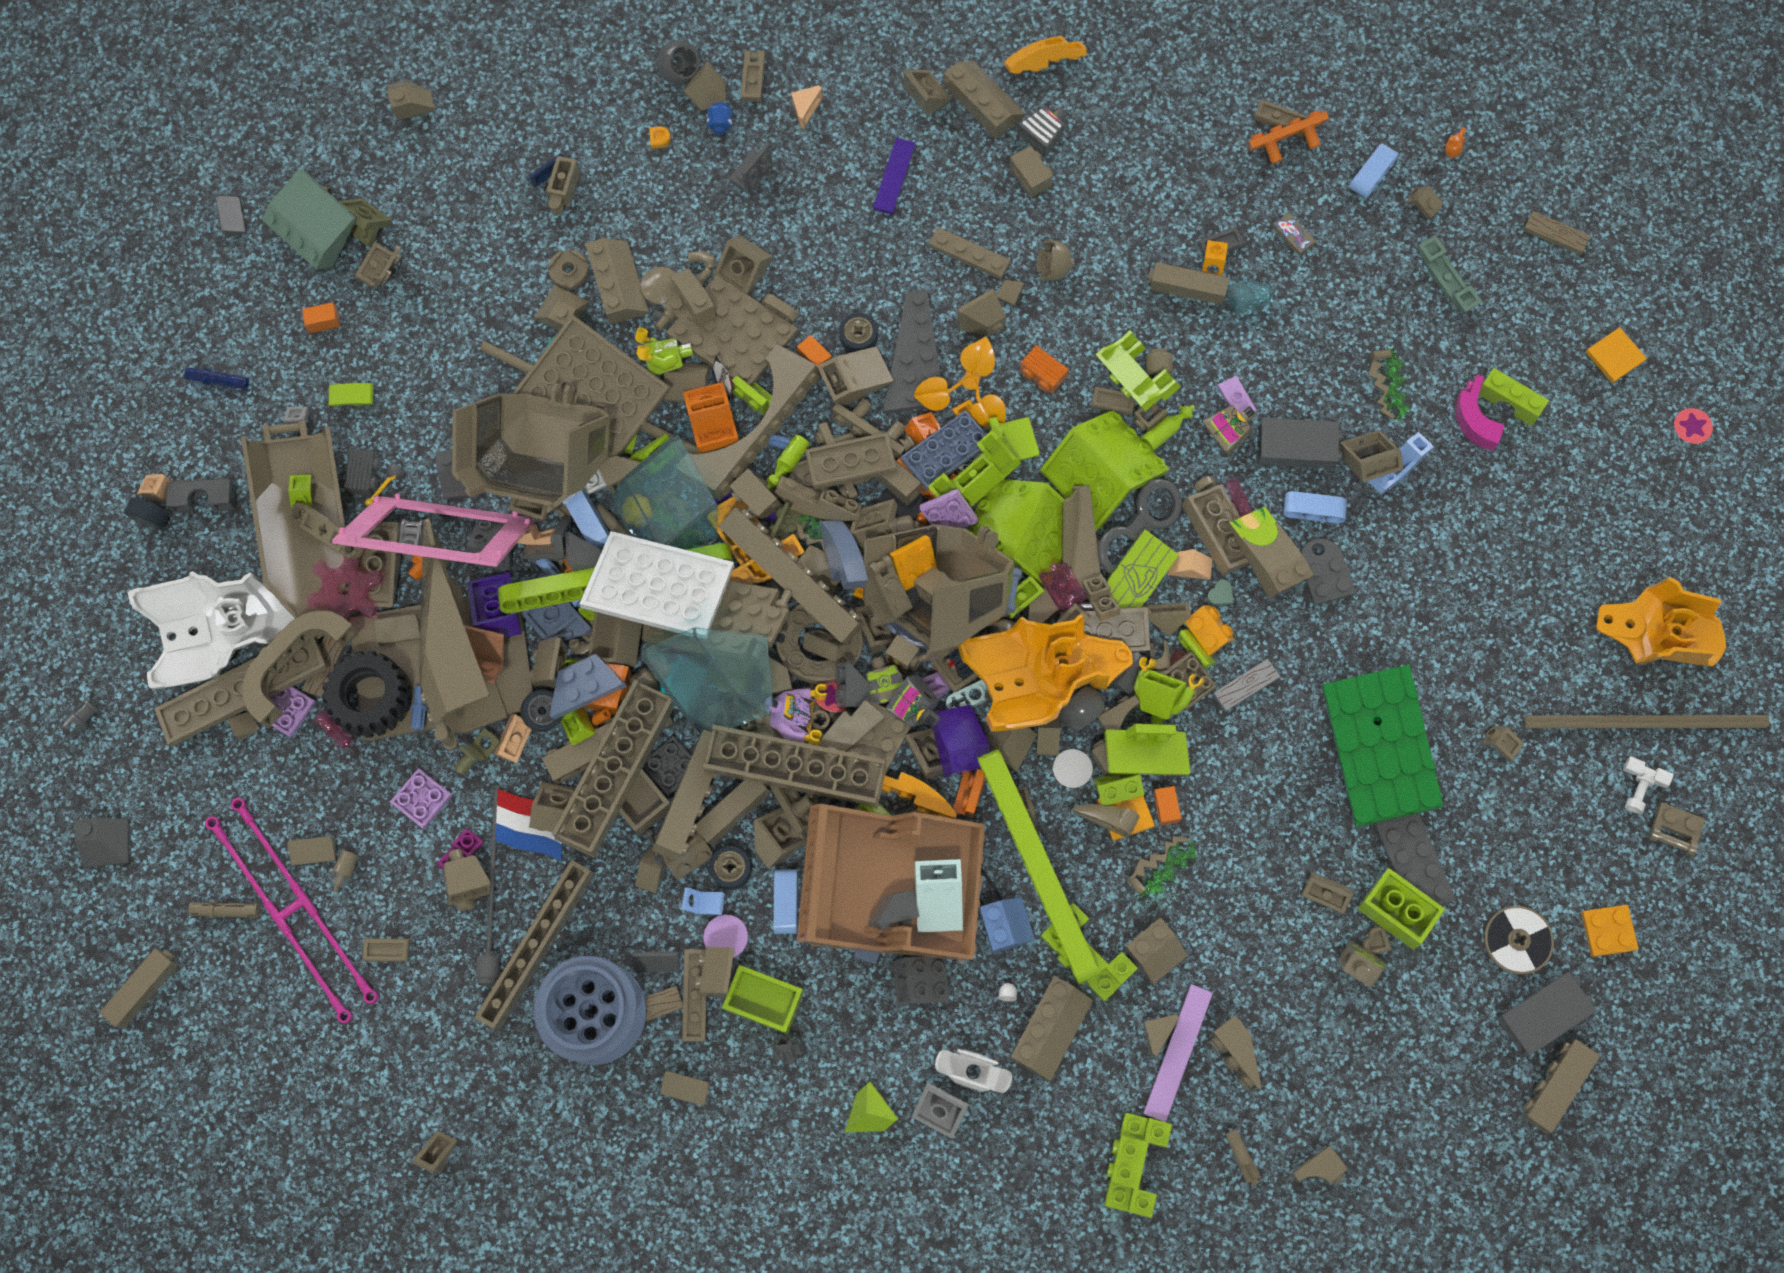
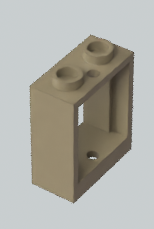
[1340,430,1403,482]

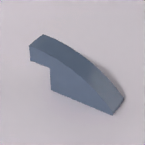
[819,520,868,589]

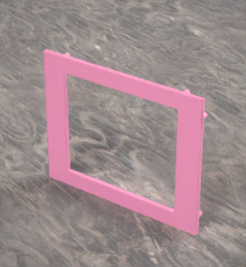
[332,494,535,567]

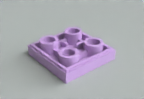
[920,489,978,528]
[270,687,316,738]
[390,768,453,829]

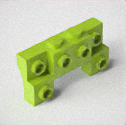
[1096,331,1181,412]
[928,430,1021,507]
[1040,903,1138,1002]
[1104,1113,1172,1218]

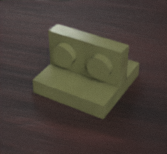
[339,198,392,246]

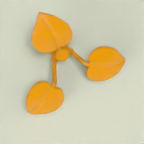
[914,337,1006,428]

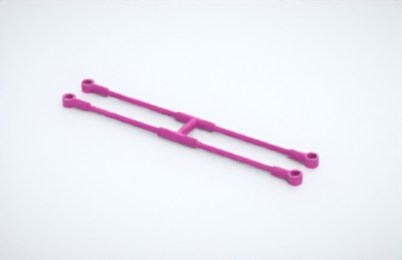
[205,798,379,1024]

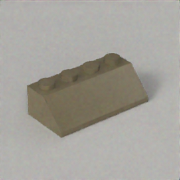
[944,61,1026,139]
[585,238,650,325]
[1010,976,1093,1081]

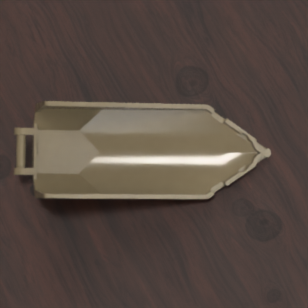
[241,420,352,639]
[419,518,507,751]

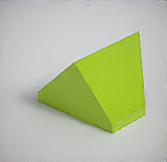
[844,1082,898,1133]

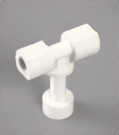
[1623,756,1674,814]

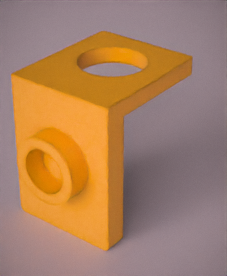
[1202,240,1228,276]

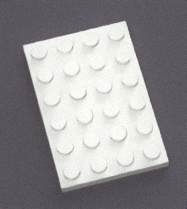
[580,531,734,640]

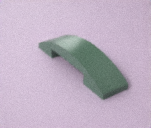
[1418,235,1482,313]

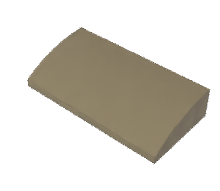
[1182,484,1250,576]

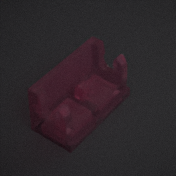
[1039,563,1087,610]

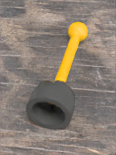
[365,462,406,507]

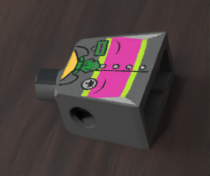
[885,674,941,728]

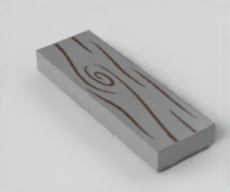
[1213,659,1280,712]

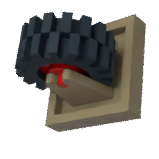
[929,648,979,693]

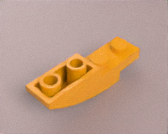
[1004,36,1087,74]
[881,772,957,819]

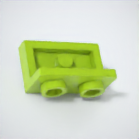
[732,376,772,416]

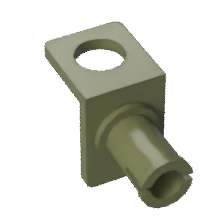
[454,728,500,775]

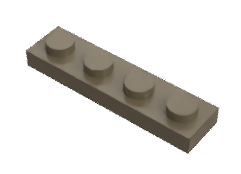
[929,227,1011,280]
[682,949,706,1042]

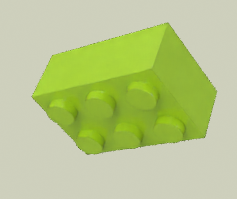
[722,965,804,1035]

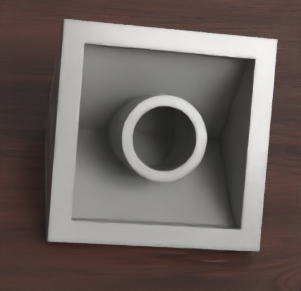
[912,1083,969,1139]

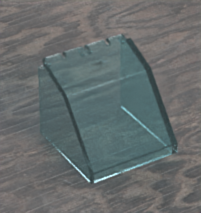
[612,435,718,550]
[642,627,773,732]

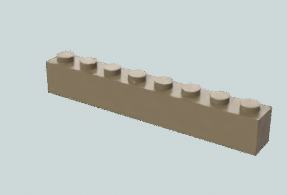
[718,507,864,644]
[475,860,595,1031]

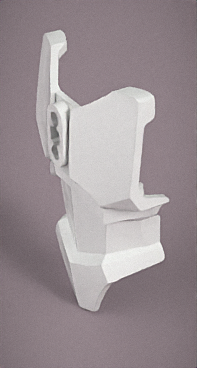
[128,571,295,689]

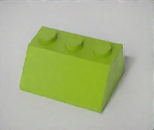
[1357,868,1445,950]

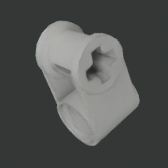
[399,519,424,561]

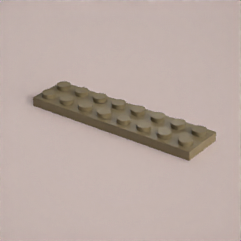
[154,637,328,747]

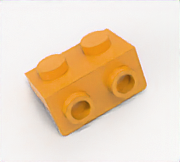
[1185,605,1235,656]

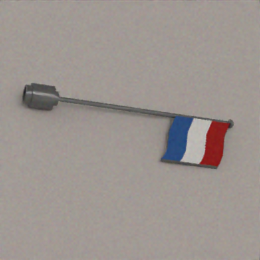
[476,785,562,986]

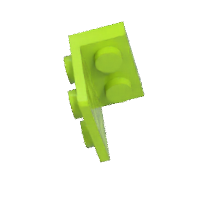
[988,417,1040,461]

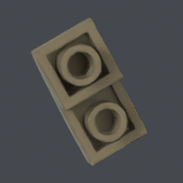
[1082,574,1120,621]

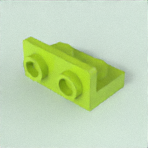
[1092,774,1145,805]

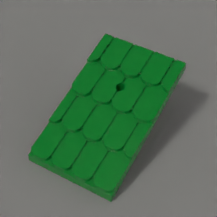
[1322,664,1443,828]

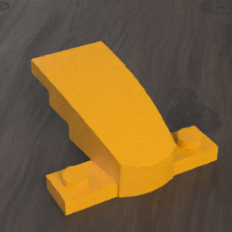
[705,497,805,585]

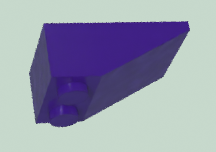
[467,572,522,638]
[933,705,991,777]

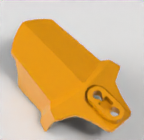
[1596,577,1726,667]

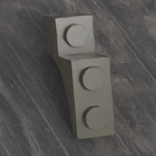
[1091,695,1140,776]

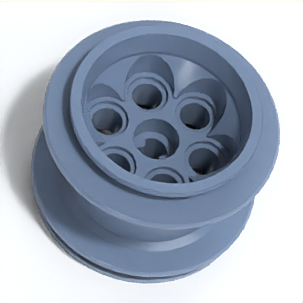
[534,956,646,1065]

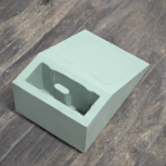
[914,859,963,933]

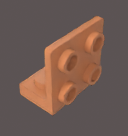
[464,625,504,684]

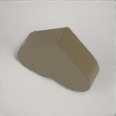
[1362,927,1391,955]

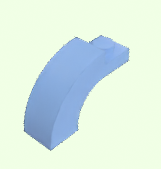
[1368,432,1434,495]

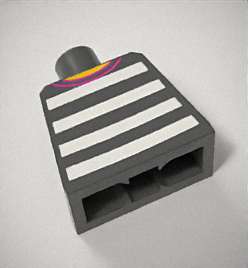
[1018,107,1067,157]

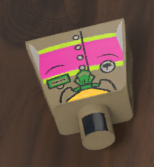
[1203,405,1257,456]

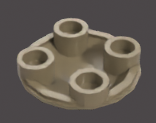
[640,267,677,306]

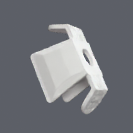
[935,1049,1012,1093]

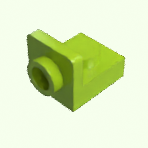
[288,475,312,507]

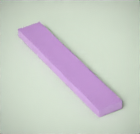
[1143,984,1213,1122]

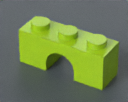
[1479,368,1549,426]

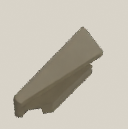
[1063,485,1101,589]
[818,699,884,751]

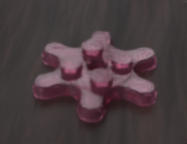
[306,550,384,620]

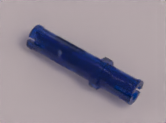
[184,367,249,390]

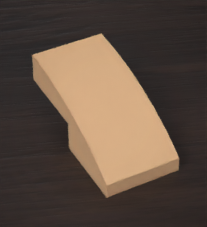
[517,524,555,545]

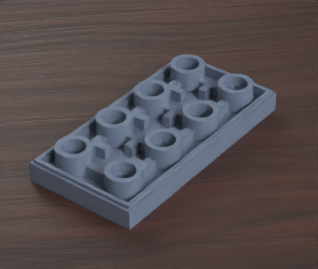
[900,410,987,491]

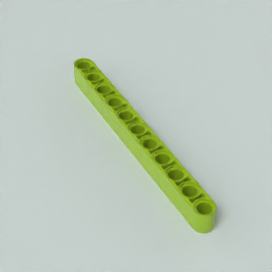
[498,543,733,613]
[977,749,1100,984]

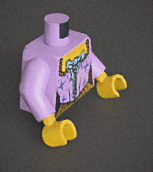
[763,684,827,746]

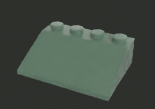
[262,169,357,269]

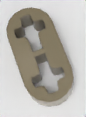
[761,294,799,324]

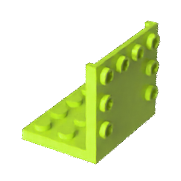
[1040,410,1169,530]
[967,479,1065,589]

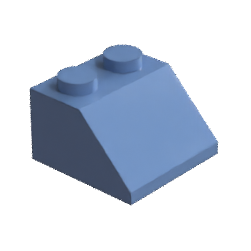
[979,897,1035,954]

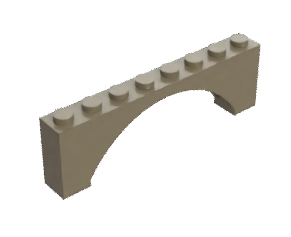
[676,344,820,501]

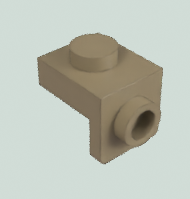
[1406,186,1444,219]

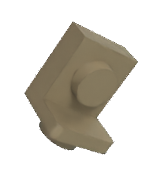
[1483,726,1524,761]

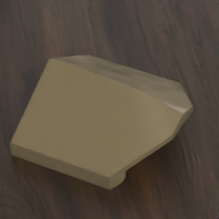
[682,62,726,110]

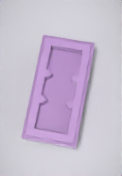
[1217,376,1257,413]

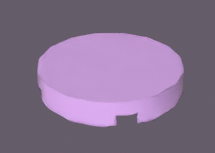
[703,915,749,959]

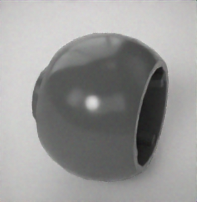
[657,40,700,85]
[1059,685,1105,731]

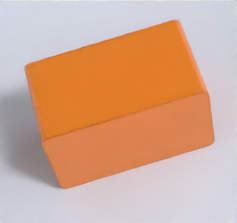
[302,303,340,333]
[797,335,832,374]
[1153,786,1181,826]

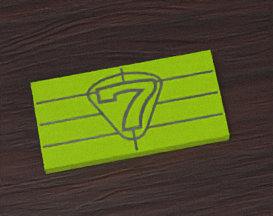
[1106,529,1179,608]

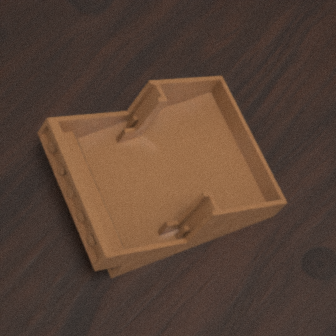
[797,804,985,960]

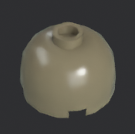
[1037,239,1074,281]

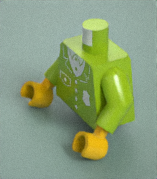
[635,327,693,376]
[1134,657,1204,725]

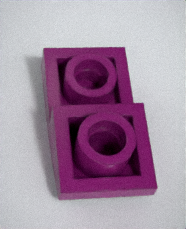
[437,828,484,871]

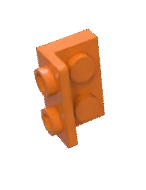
[905,412,941,446]
[953,769,985,818]

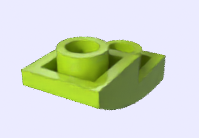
[329,383,373,407]

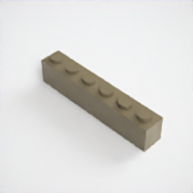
[542,717,674,785]
[651,729,718,861]

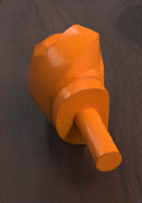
[1445,127,1466,158]

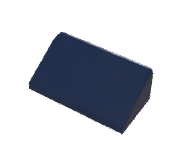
[526,153,563,187]

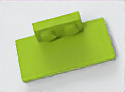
[1104,724,1190,775]

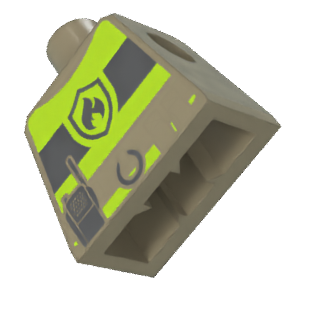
[866,657,904,708]
[1338,940,1388,987]

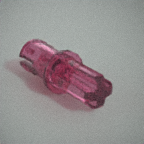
[1226,478,1253,517]
[314,711,351,748]

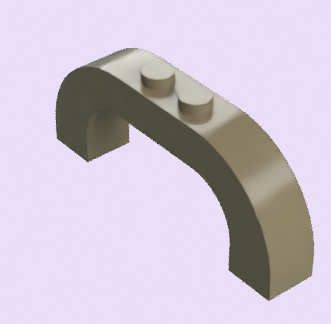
[242,611,359,729]

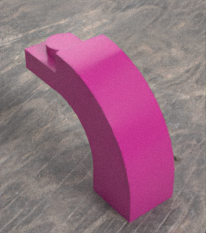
[1455,374,1505,451]

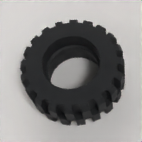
[322,651,412,738]

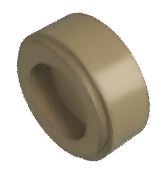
[1194,476,1216,493]

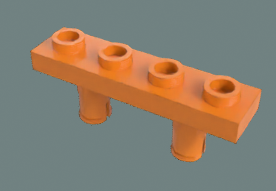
[1247,110,1329,164]

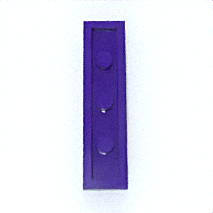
[873,138,915,215]

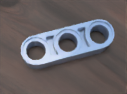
[1349,143,1399,199]
[565,489,610,549]
[1283,491,1347,523]
[774,869,798,934]

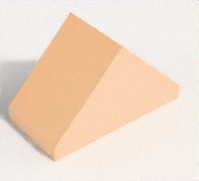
[791,86,823,129]
[137,474,171,504]
[1167,549,1212,580]

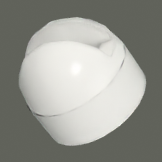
[999,983,1017,1001]

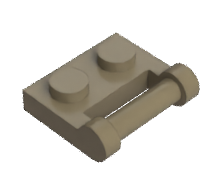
[1648,803,1705,856]

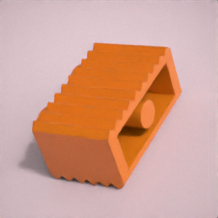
[1020,345,1069,394]

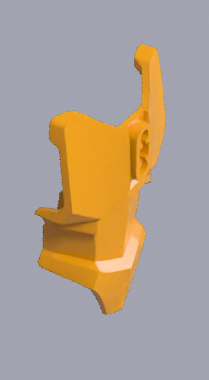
[958,614,1133,732]

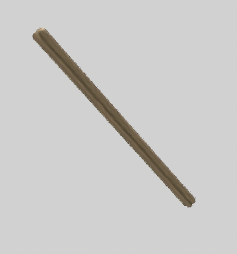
[1524,715,1770,728]

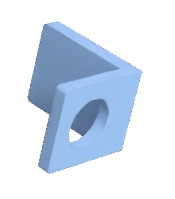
[682,887,725,915]

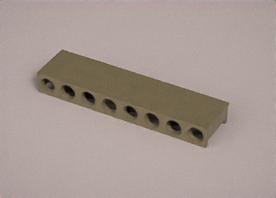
[552,679,677,858]
[703,725,887,808]

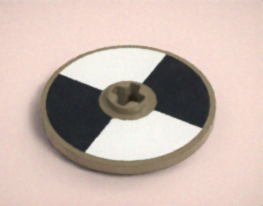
[1484,906,1554,975]

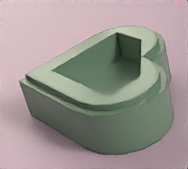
[1207,579,1234,606]

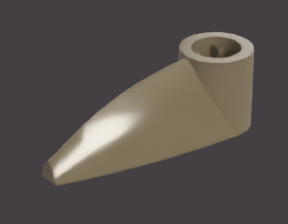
[806,682,831,734]
[1072,804,1140,837]

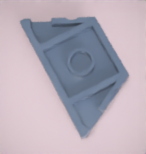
[521,573,592,641]
[550,654,627,720]

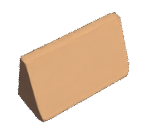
[493,714,531,763]

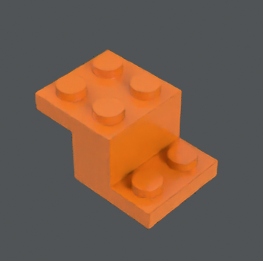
[683,382,739,454]

